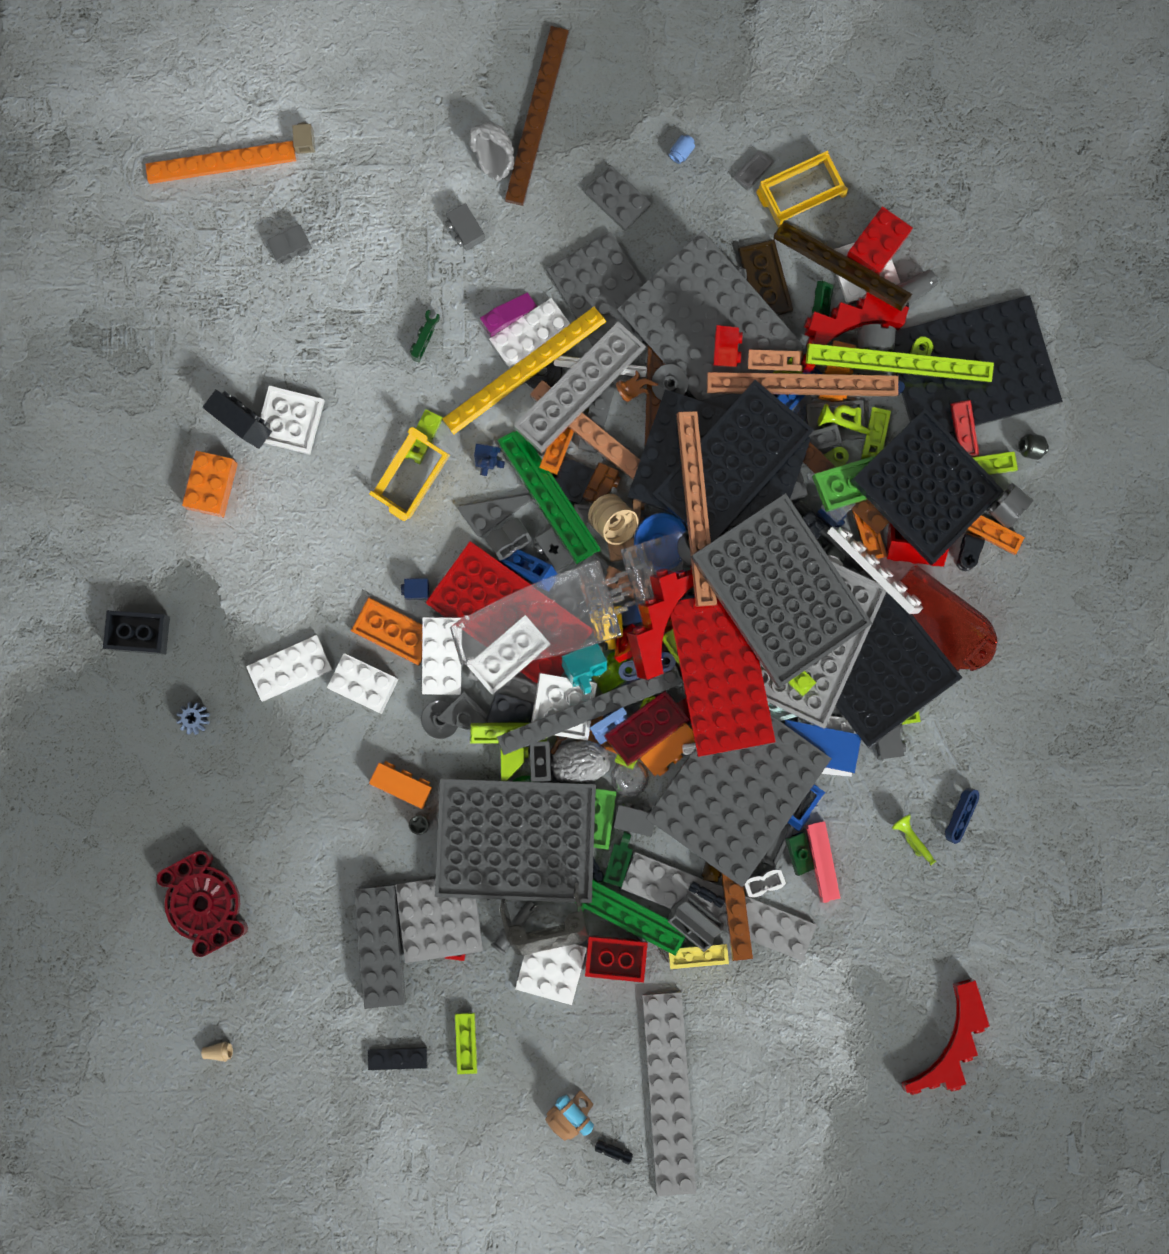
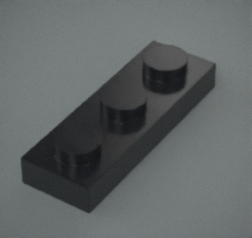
[368,1047,428,1070]

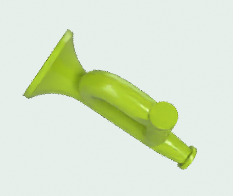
[818,404,871,436]
[891,814,937,866]

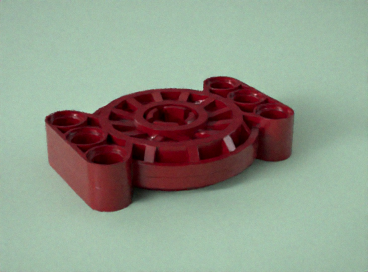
[157,850,248,957]

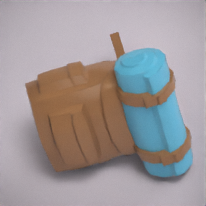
[545,1090,594,1141]

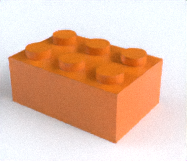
[182,451,238,518]

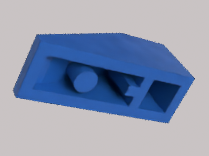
[497,550,559,591]

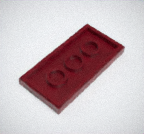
[604,690,689,766]

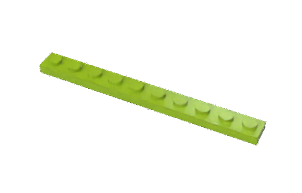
[806,344,994,382]

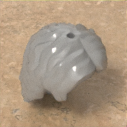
[469,121,514,181]
[551,741,610,784]

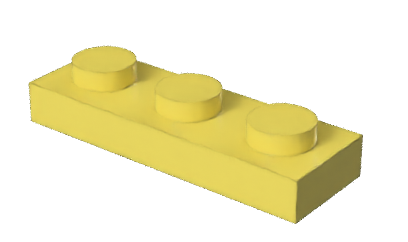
[669,944,729,969]

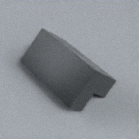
[668,894,724,952]

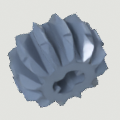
[176,702,210,735]

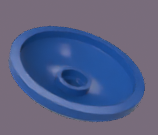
[634,513,686,570]

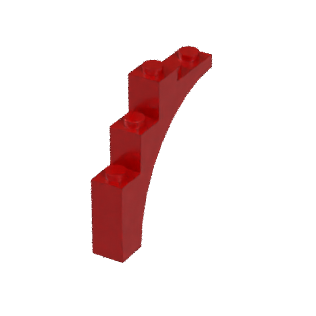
[801,293,909,374]
[627,566,694,680]
[901,978,990,1095]

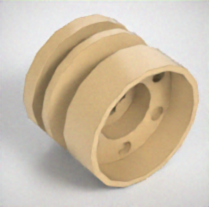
[588,494,639,545]

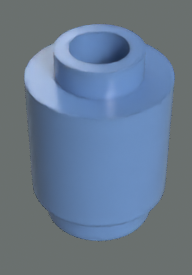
[669,135,695,164]

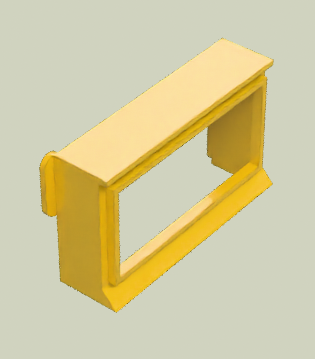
[756,151,848,228]
[369,427,450,521]

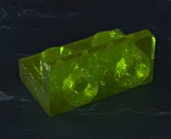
[592,652,633,694]

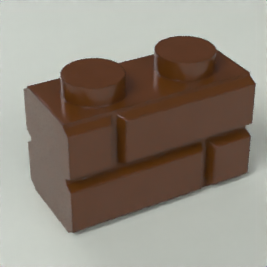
[583,462,621,503]

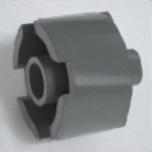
[857,324,896,352]
[987,483,1033,528]

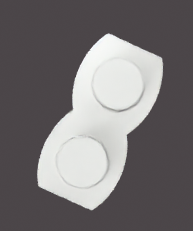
[744,869,786,897]

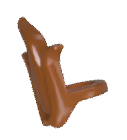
[616,370,659,402]

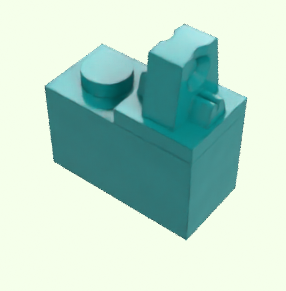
[562,643,607,695]

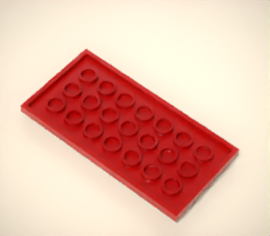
[425,541,594,684]
[670,596,776,757]

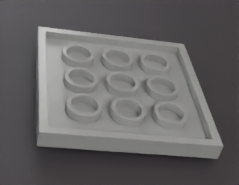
[395,879,483,963]

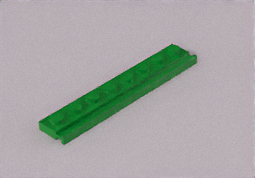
[497,431,600,564]
[574,880,685,956]

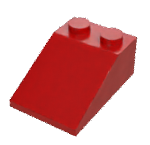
[713,325,743,367]

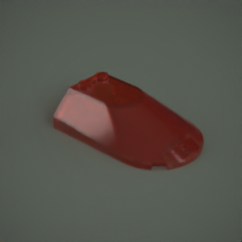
[900,565,998,671]

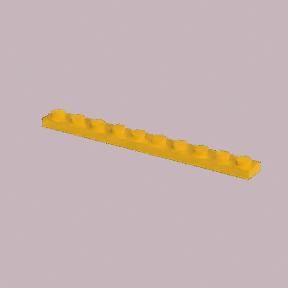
[442,307,606,434]

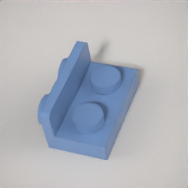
[590,707,628,744]

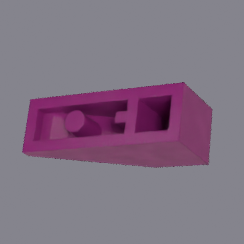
[480,292,537,338]

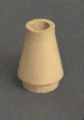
[201,1042,233,1062]

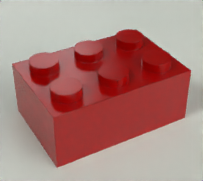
[846,206,913,275]
[585,935,648,983]

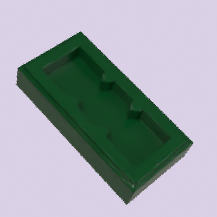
[785,832,815,876]

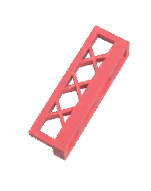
[805,821,840,903]

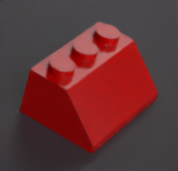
[886,522,949,567]

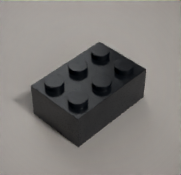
[202,389,272,449]
[103,610,170,655]

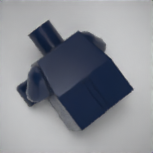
[474,443,505,476]

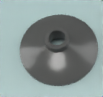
[652,364,688,400]
[421,701,458,739]

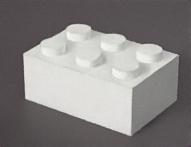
[327,653,399,714]

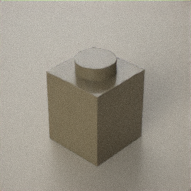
[292,122,315,154]

